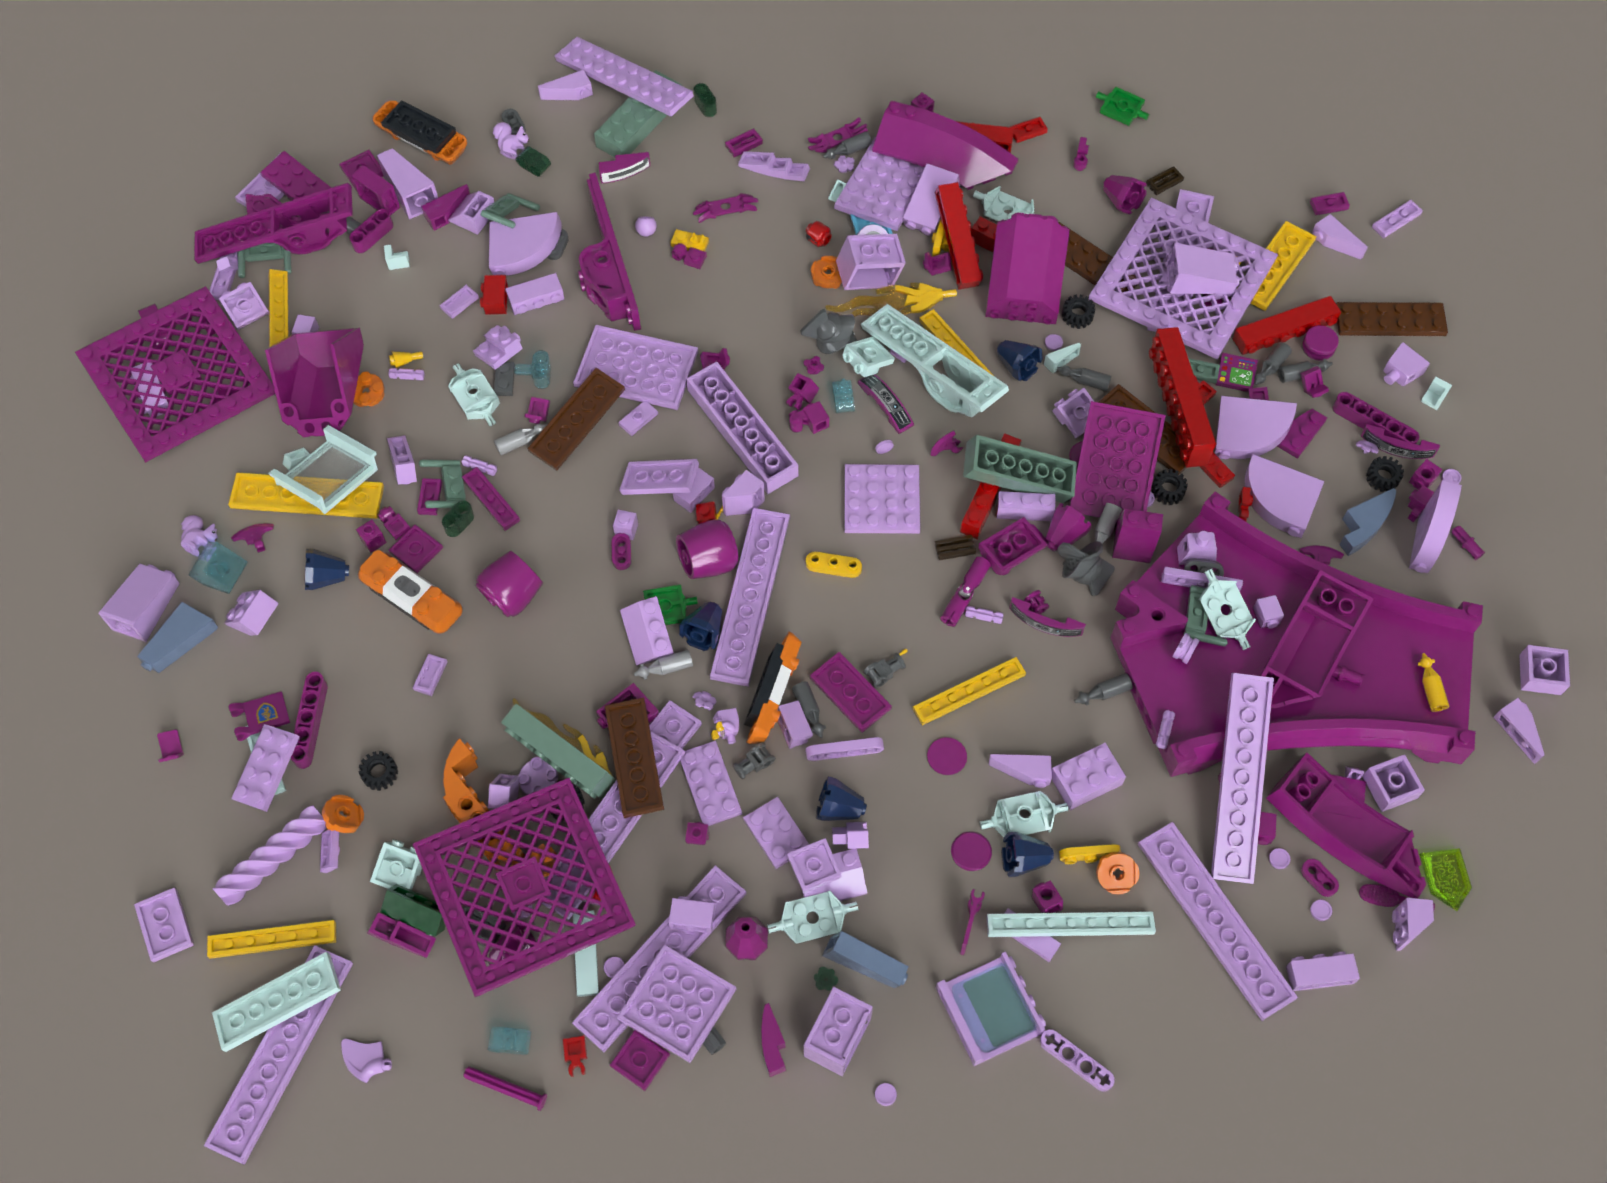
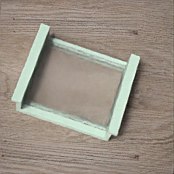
[269,425,378,514]

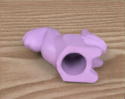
[493,122,529,160]
[181,515,218,557]

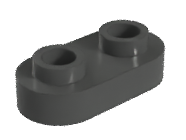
[501,109,526,135]
[547,229,569,260]
[1184,558,1224,577]

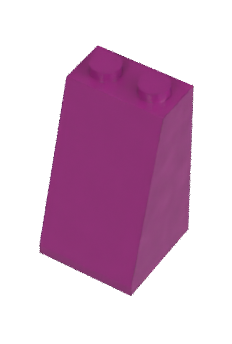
[1112,509,1163,563]

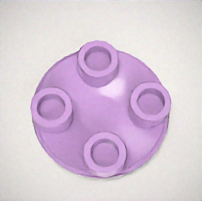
[518,757,558,795]

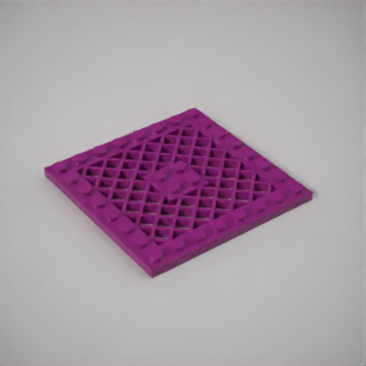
[75,286,275,463]
[413,778,636,998]

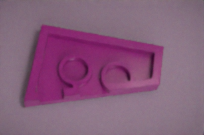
[1277,408,1327,459]

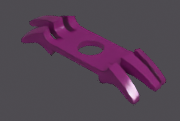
[807,117,868,153]
[693,193,758,223]

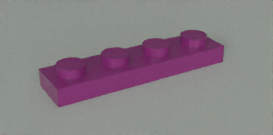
[462,467,520,531]

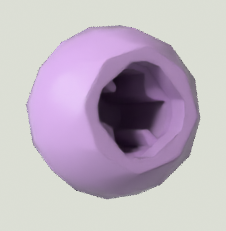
[635,216,657,237]

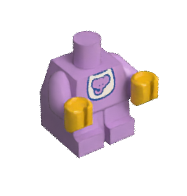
[711,708,739,744]

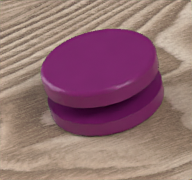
[1302,325,1339,361]

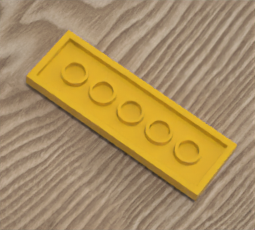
[1237,221,1317,311]

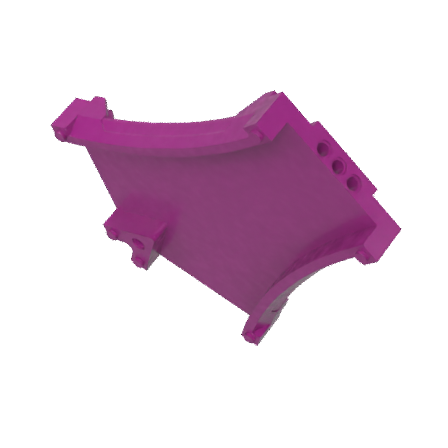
[1110,491,1483,777]

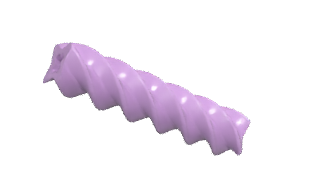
[212,805,326,906]

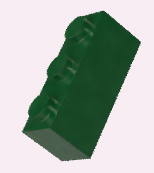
[380,884,446,936]

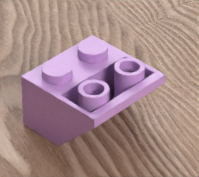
[448,191,494,234]
[722,470,765,516]
[224,590,279,636]
[1392,898,1434,951]

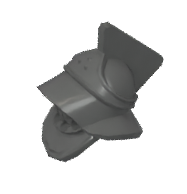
[800,309,857,354]
[1058,541,1115,596]

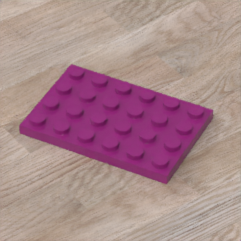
[1070,401,1166,521]

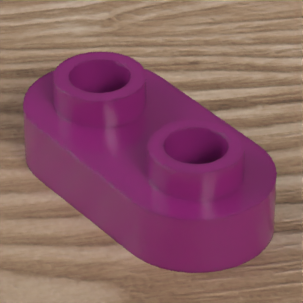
[612,533,631,570]
[1301,859,1339,897]

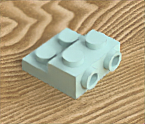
[843,336,895,377]
[370,840,422,890]

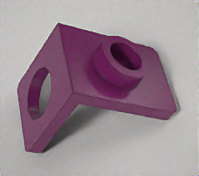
[157,729,184,762]

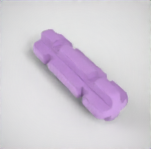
[388,368,425,380]
[462,455,497,476]
[965,606,1003,624]
[1156,710,1175,749]

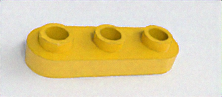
[806,552,862,578]
[1059,844,1121,865]

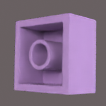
[1520,645,1570,695]
[1362,755,1425,812]

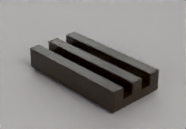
[1146,166,1184,195]
[935,535,976,560]

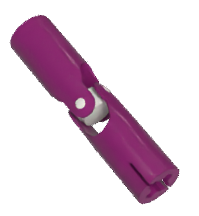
[940,556,991,627]

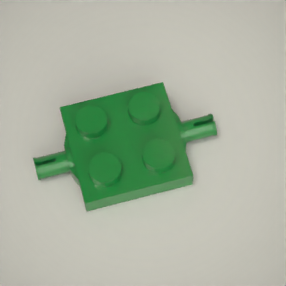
[1096,86,1150,126]
[643,584,698,625]

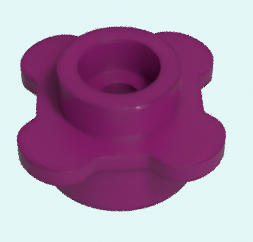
[804,356,824,375]

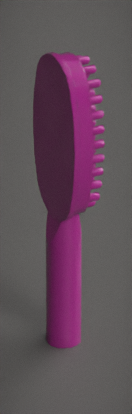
[1359,884,1435,911]

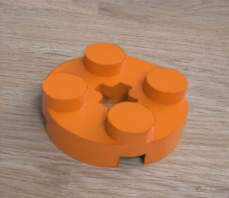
[811,256,842,289]
[353,371,385,407]
[322,795,364,833]
[1096,852,1139,894]

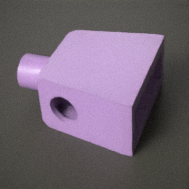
[1384,342,1430,386]
[1177,531,1217,565]

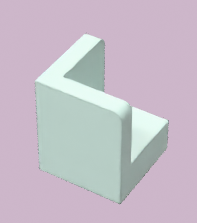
[384,245,410,270]
[1421,377,1452,410]

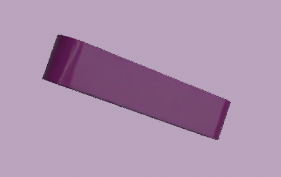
[1333,392,1420,444]
[291,671,328,769]

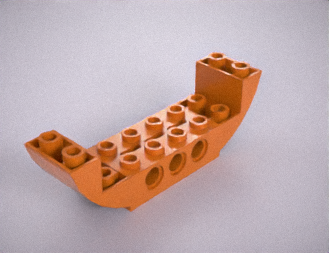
[443,739,557,877]

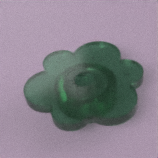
[814,967,838,991]

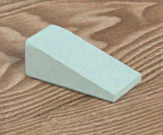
[1044,343,1081,373]

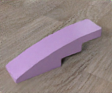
[738,152,810,181]

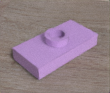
[440,285,479,319]
[619,401,658,436]
[413,654,447,696]
[320,830,340,873]

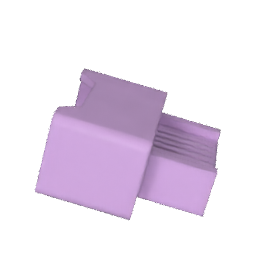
[832,822,869,849]

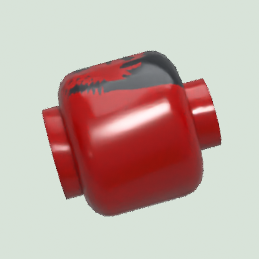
[806,221,832,247]

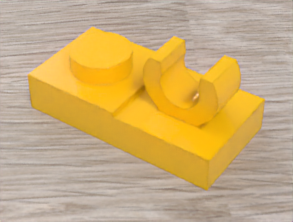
[670,229,709,252]

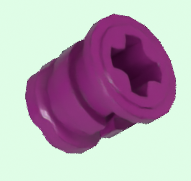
[1024,590,1049,614]

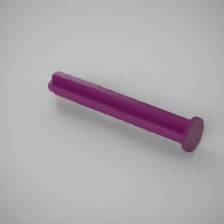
[463,1066,547,1111]

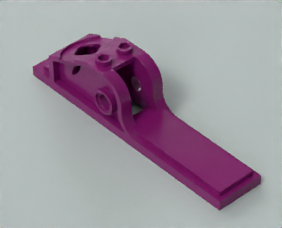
[578,172,641,331]
[194,183,353,264]

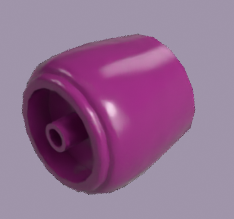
[676,519,739,579]
[475,551,543,617]

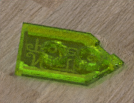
[1419,848,1472,911]

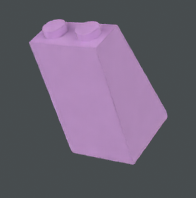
[377,148,438,219]
[903,164,960,236]
[1166,243,1239,294]
[98,564,180,642]

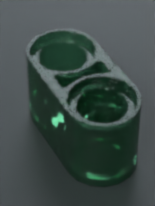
[693,83,717,117]
[516,146,551,177]
[442,501,474,537]

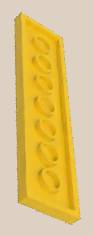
[228,473,384,519]

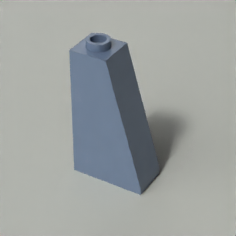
[137,602,218,673]
[822,931,909,988]

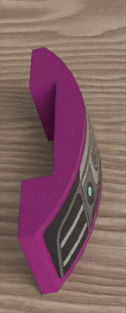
[858,374,914,434]
[1361,424,1440,459]
[1009,597,1086,637]

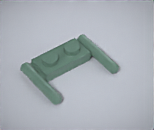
[481,193,540,228]
[238,243,292,278]
[419,459,467,508]
[1184,585,1228,646]

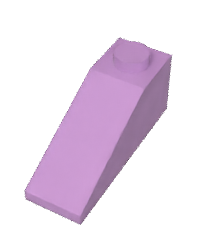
[538,70,593,100]
[1312,214,1368,259]
[387,435,417,485]
[1493,698,1545,764]
[989,754,1052,788]

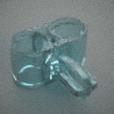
[514,350,551,389]
[832,379,855,413]
[488,1027,531,1055]

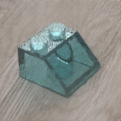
[188,541,248,594]

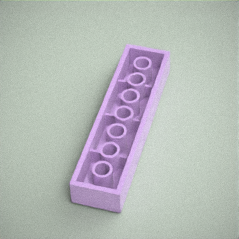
[686,362,798,494]

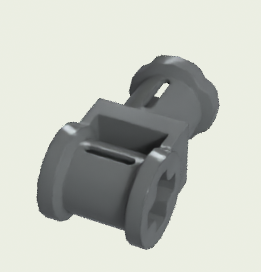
[864,653,906,688]
[733,742,776,780]

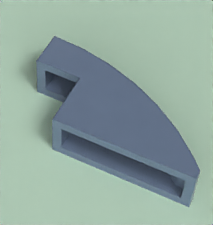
[1339,488,1396,556]

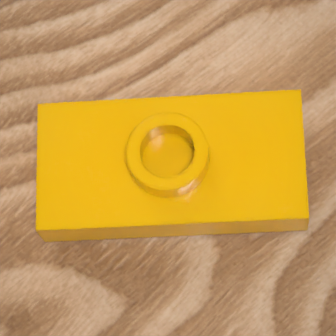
[932,219,944,257]

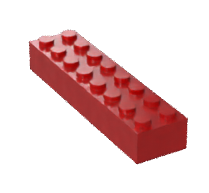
[1149,327,1216,468]

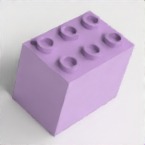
[836,234,906,290]
[804,987,873,1076]

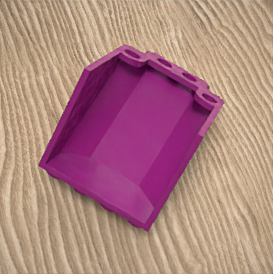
[986,212,1069,324]
[265,328,364,437]

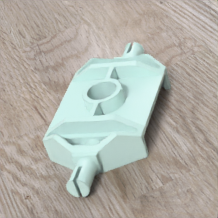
[973,186,1034,221]
[448,364,500,426]
[1199,569,1256,650]
[980,791,1068,837]
[767,891,858,944]

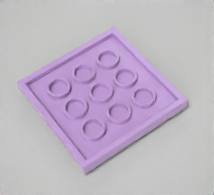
[845,464,920,534]
[617,945,736,1063]

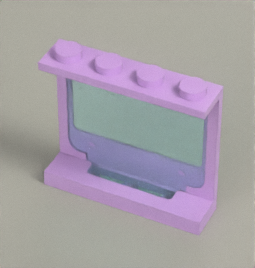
[936,952,1046,1066]

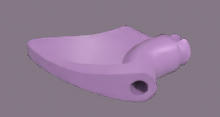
[341,1039,392,1083]

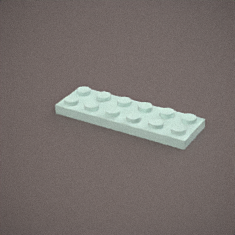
[212,952,341,1052]

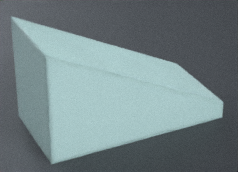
[828,179,847,202]
[283,448,310,471]

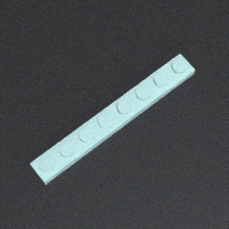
[986,912,1156,937]

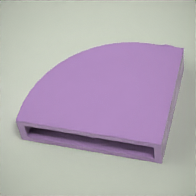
[489,212,562,276]
[1215,396,1297,459]
[1245,454,1324,538]
[1409,480,1462,573]

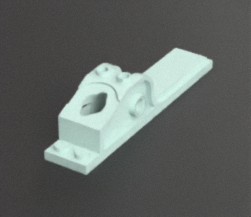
[861,304,1009,417]

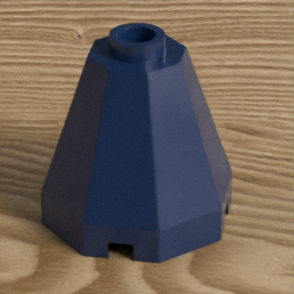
[997,340,1043,381]
[305,549,349,590]
[679,602,722,651]
[816,776,867,821]
[1001,832,1054,877]

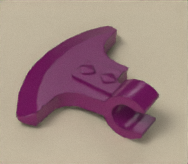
[930,431,963,456]
[231,523,274,553]
[1300,545,1344,565]

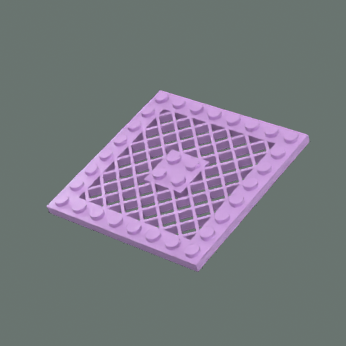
[1088,198,1278,359]

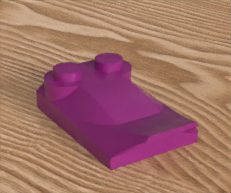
[978,517,1047,575]

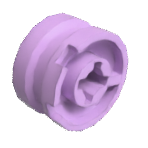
[1173,633,1200,664]

